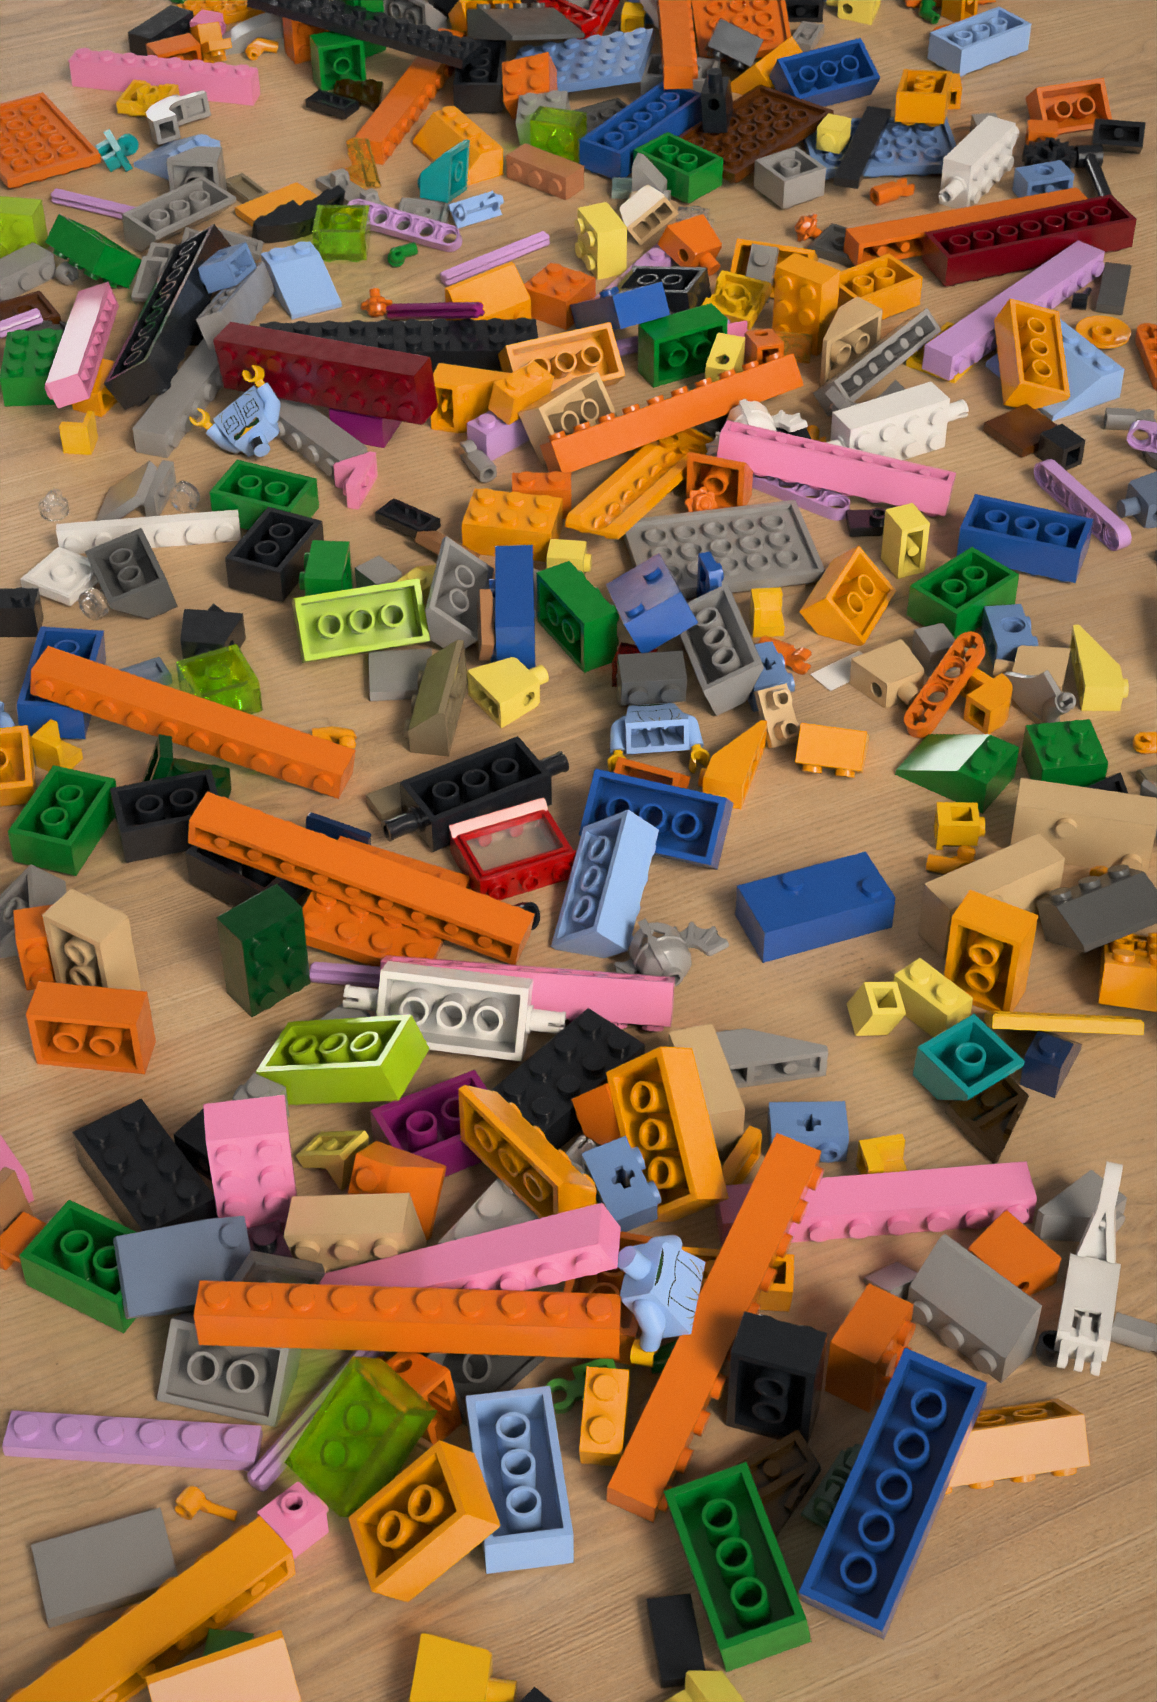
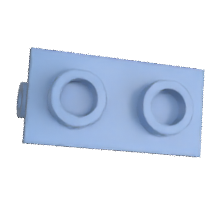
[448,191,504,229]

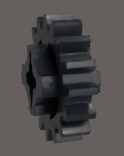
[1022,137,1078,170]

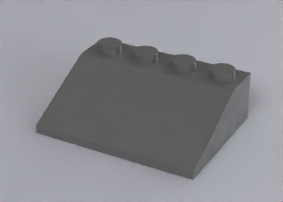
[467,3,585,41]

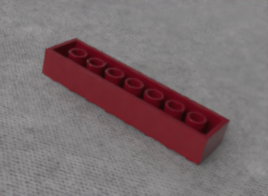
[922,194,1137,286]
[213,322,438,425]

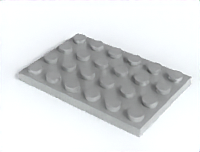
[623,500,825,599]

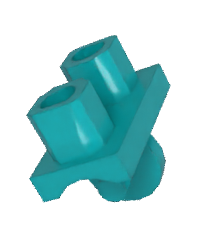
[95,129,139,172]

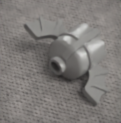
[615,918,729,987]

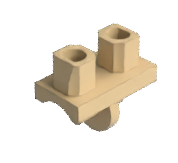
[754,683,800,749]

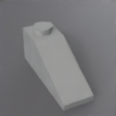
[716,1028,828,1088]

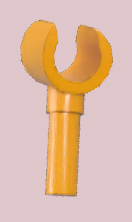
[175,1486,238,1521]

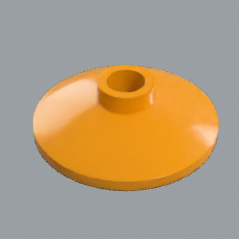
[1075,316,1131,349]

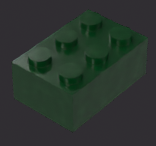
[216,884,311,1017]

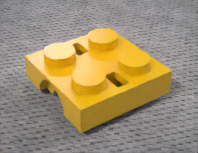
[116,80,180,117]
[701,270,772,330]

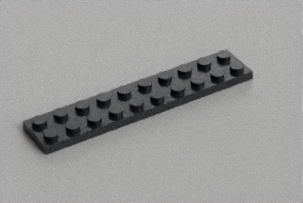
[247,0,482,69]

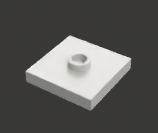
[20,547,98,606]

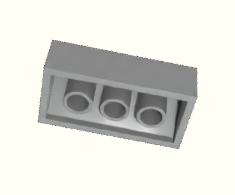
[122,176,236,252]
[680,583,764,716]

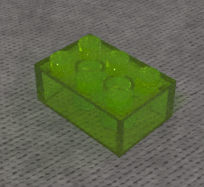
[285,1356,438,1517]

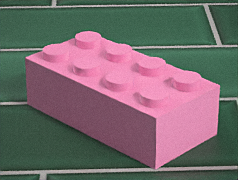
[203,1095,297,1232]

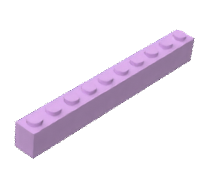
[922,241,1105,381]

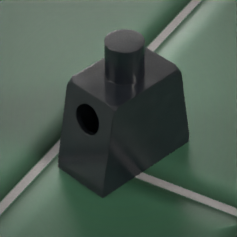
[701,68,734,133]
[181,609,246,674]

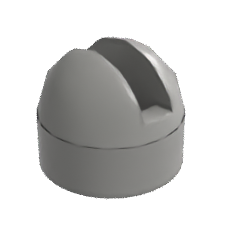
[55,261,79,286]

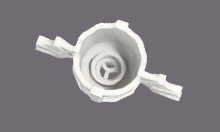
[705,399,808,457]

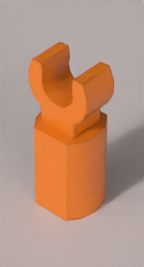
[870,178,915,206]
[758,635,812,675]

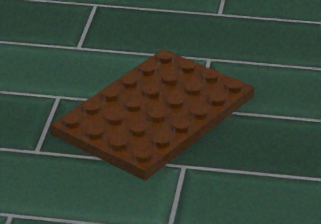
[678,85,834,184]

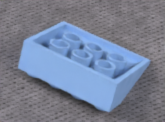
[985,319,1124,421]

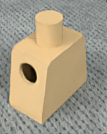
[620,184,679,246]
[849,639,924,708]
[992,645,1071,699]

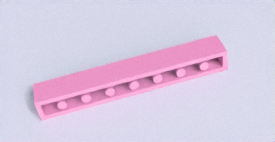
[69,48,260,106]
[45,282,119,408]
[717,420,956,517]
[380,955,675,1031]
[715,1161,1037,1248]
[319,1203,621,1291]

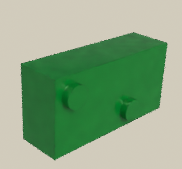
[664,1462,812,1672]

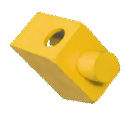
[409,1633,517,1702]

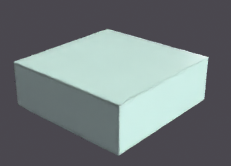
[612,177,632,199]

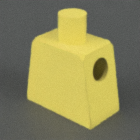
[826,0,881,25]
[705,333,745,382]
[467,657,549,728]

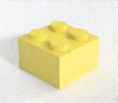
[575,202,627,280]

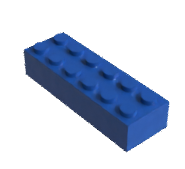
[579,81,702,179]
[798,1348,987,1640]

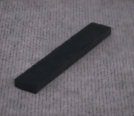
[833,106,891,189]

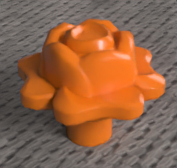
[795,213,822,242]
[360,288,392,317]
[684,486,718,512]

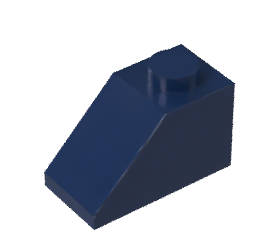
[1020,1031,1082,1098]

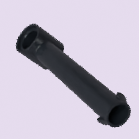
[1075,144,1112,197]

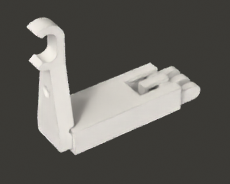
[1054,1161,1123,1376]

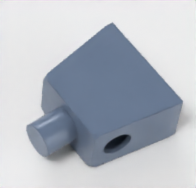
[1116,471,1157,529]

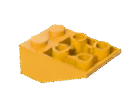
[431,363,511,434]
[1098,932,1157,1012]

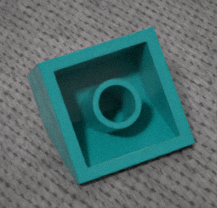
[418,139,470,203]
[913,1014,1025,1101]

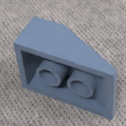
[113,1216,251,1319]

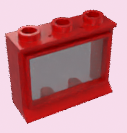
[449,797,577,901]

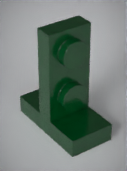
[142,734,232,798]

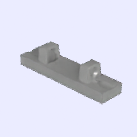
[316,168,389,224]

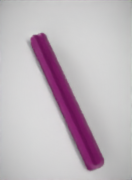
[386,302,485,320]

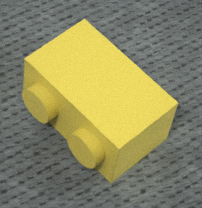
[881,503,930,579]
[893,958,973,1038]

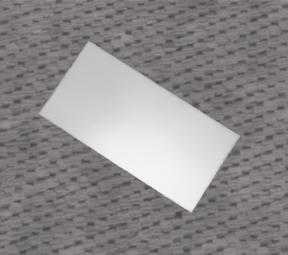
[810,651,863,691]

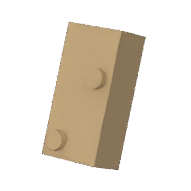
[1010,778,1157,875]
[918,833,1065,960]

